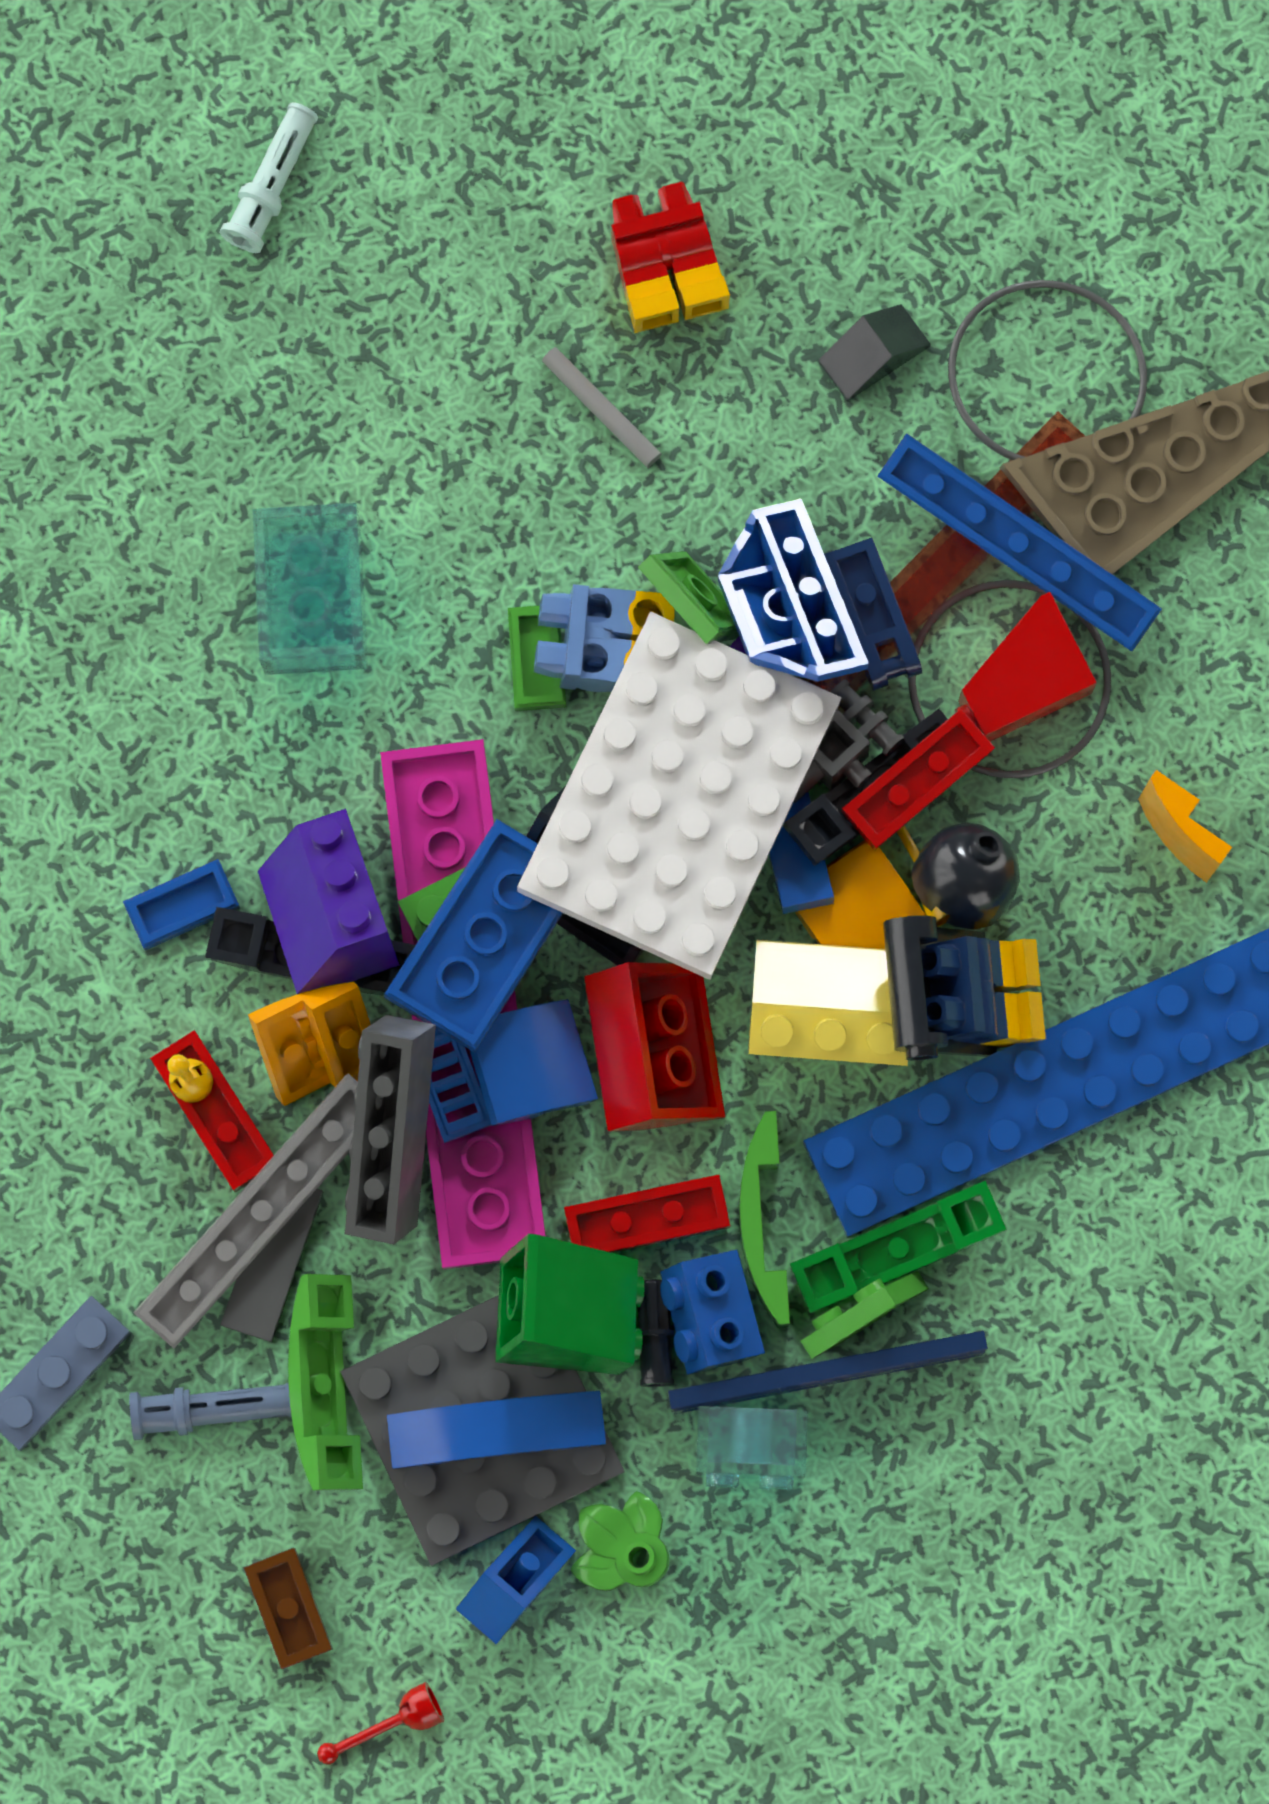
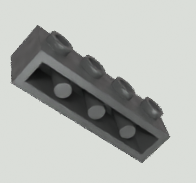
[345,1015,436,1245]

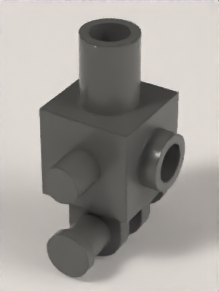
[793,679,905,803]

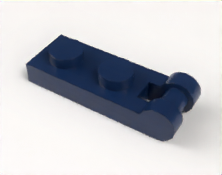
[824,537,922,691]

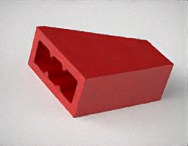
[955,592,1097,742]

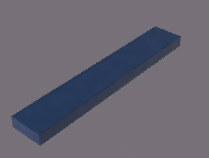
[668,1330,988,1415]

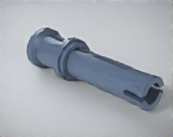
[129,1383,292,1440]

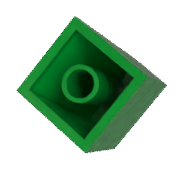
[495,1234,644,1375]

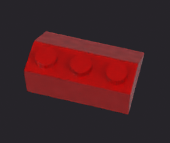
[584,962,725,1131]

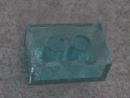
[253,503,368,675]

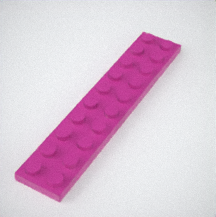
[380,739,546,1270]

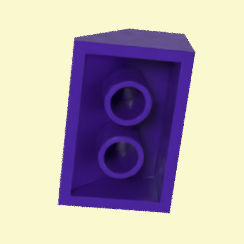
[258,808,399,994]

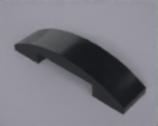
[782,708,948,866]
[205,907,415,996]

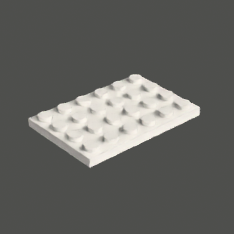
[517,611,841,980]

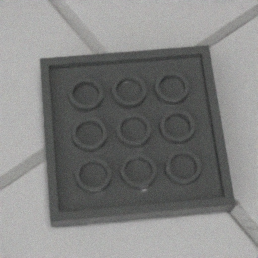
[340,1295,625,1566]

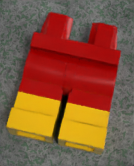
[611,182,730,333]

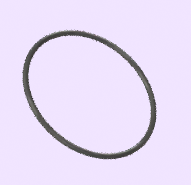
[948,280,1147,460]
[908,580,1111,778]

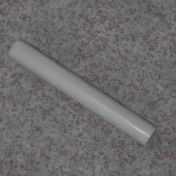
[542,347,662,468]

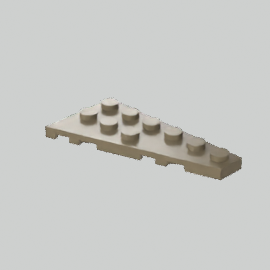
[999,371,1269,574]

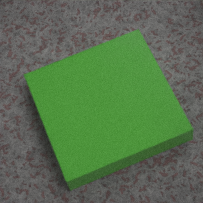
[638,551,739,644]

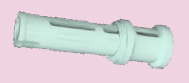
[219,102,318,253]

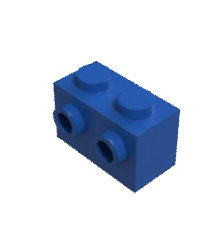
[660,1250,765,1375]

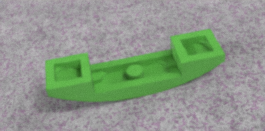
[739,1111,790,1328]
[288,1274,363,1491]

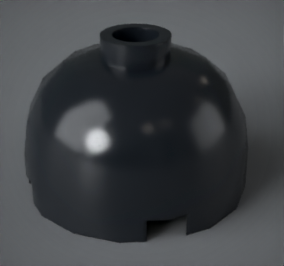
[911,822,1020,930]

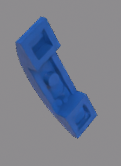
[387,1390,606,1469]

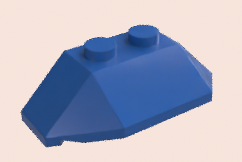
[718,499,869,681]

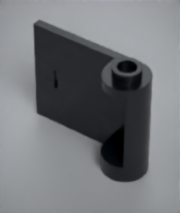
[883,916,997,1061]

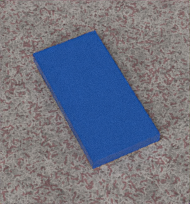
[384,819,563,1053]

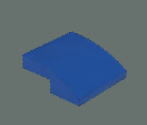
[470,999,598,1126]

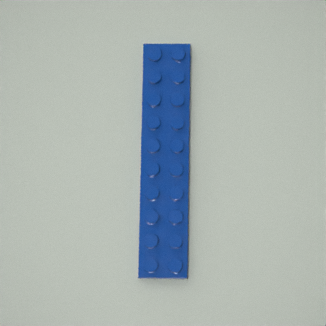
[803,928,1269,1238]

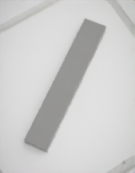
[133,1074,358,1349]

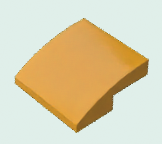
[1138,770,1232,883]
[795,840,926,949]
[247,982,371,1106]

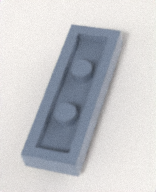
[0,1296,132,1451]

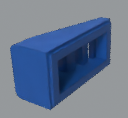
[429,1030,492,1143]

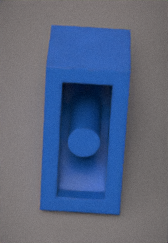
[456,1516,576,1644]

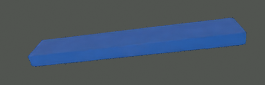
[877,434,1162,652]

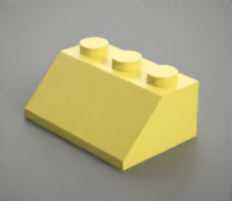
[749,940,908,1066]

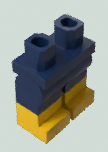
[921,936,1046,1047]

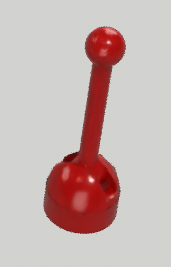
[317,1682,444,1765]

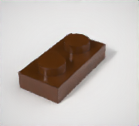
[243,1548,333,1670]

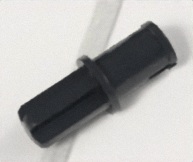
[638,1279,676,1387]

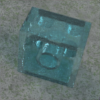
[695,1406,808,1490]

